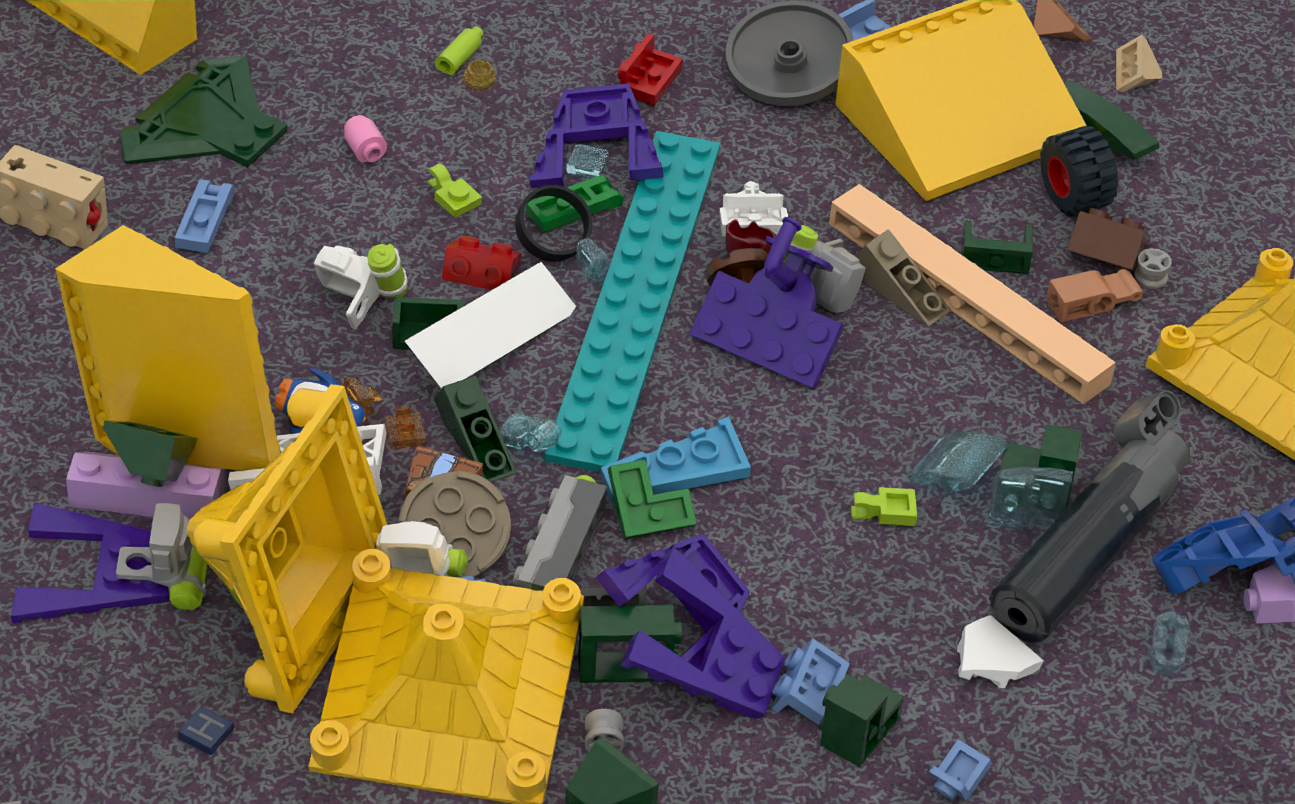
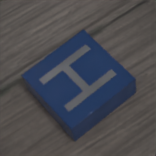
[178,706,234,755]

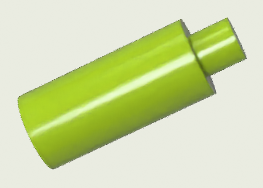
[435,26,483,75]

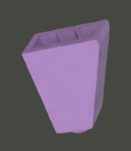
[1244,565,1295,624]

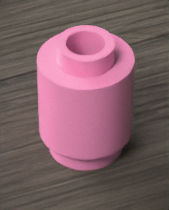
[344,115,387,163]

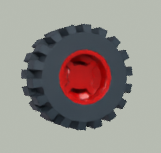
[1040,126,1118,217]

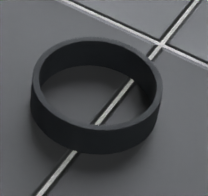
[515,185,593,261]

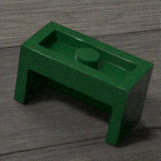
[961,220,1033,274]
[392,297,465,350]

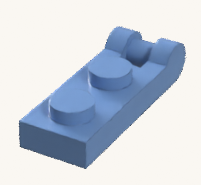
[175,179,235,253]

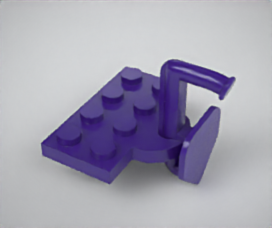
[689,217,845,389]

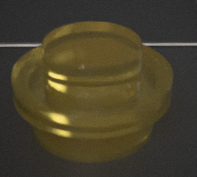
[464,60,496,89]

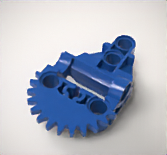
[1152,497,1295,594]

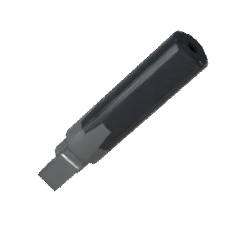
[989,390,1190,642]

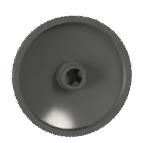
[725,0,854,106]

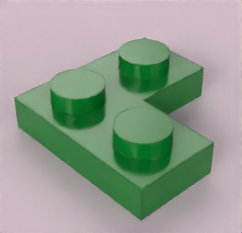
[607,460,697,540]

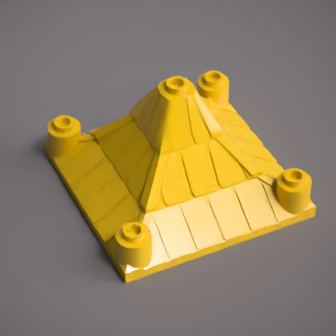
[1146,248,1295,460]
[187,384,387,713]
[308,549,584,804]

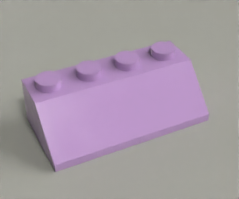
[66,451,230,521]

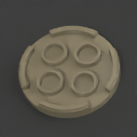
[399,470,511,578]

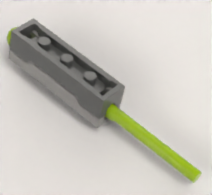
[513,475,607,591]

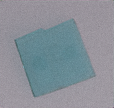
[907,432,1009,493]
[987,467,1073,531]

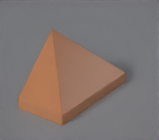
[1034,0,1091,41]

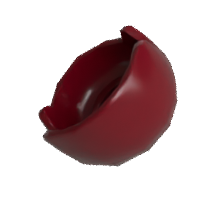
[725,219,776,255]

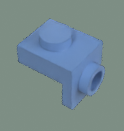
[929,739,992,801]

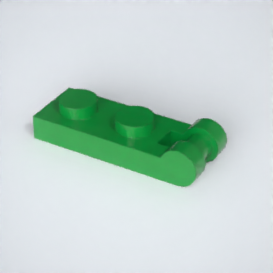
[526,175,624,233]

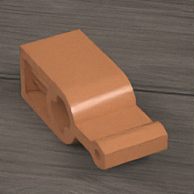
[1046,269,1143,322]

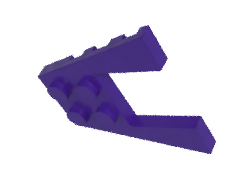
[529,84,664,188]
[11,503,170,623]
[596,533,750,698]
[621,547,785,718]

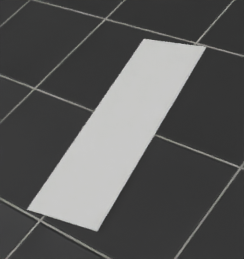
[405,262,576,388]

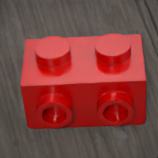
[617,33,683,106]
[442,236,522,290]

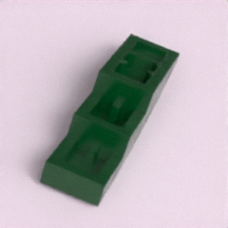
[1064,81,1159,160]

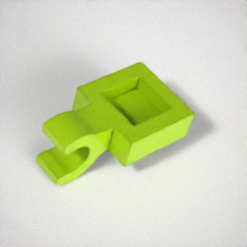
[428,163,482,218]
[851,487,917,526]

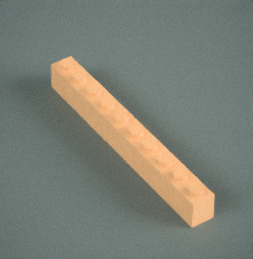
[829,184,1116,404]

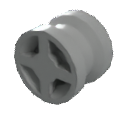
[1134,248,1172,289]
[585,709,624,752]

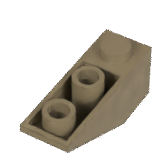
[854,229,951,327]

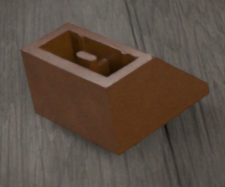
[1067,208,1151,272]

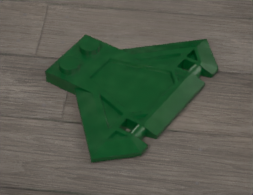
[120,55,288,168]

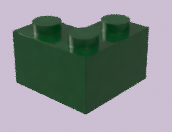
[996,424,1083,509]
[819,674,904,767]

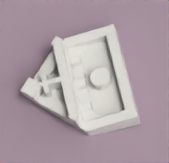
[720,181,788,237]
[957,615,1044,688]

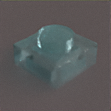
[567,143,608,179]
[576,237,608,285]

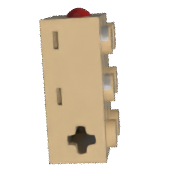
[0,145,108,249]

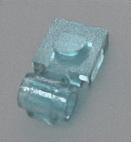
[498,413,561,452]

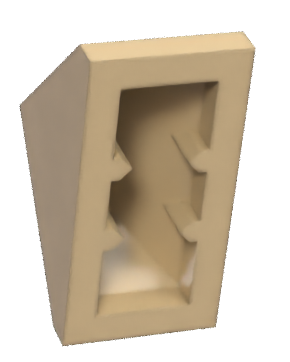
[1116,35,1162,92]

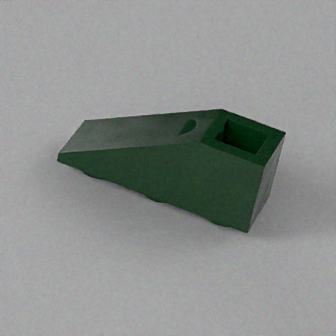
[434,375,517,482]

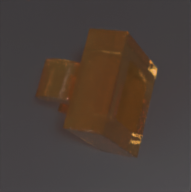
[342,378,382,426]
[384,406,426,450]

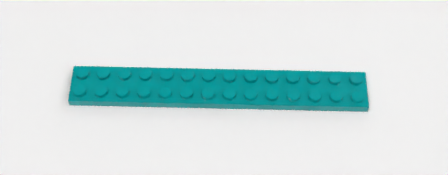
[544,131,720,472]

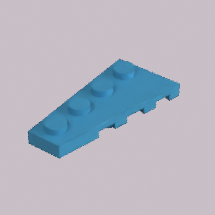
[601,416,751,503]

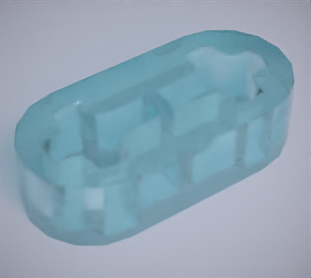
[1150,612,1189,675]

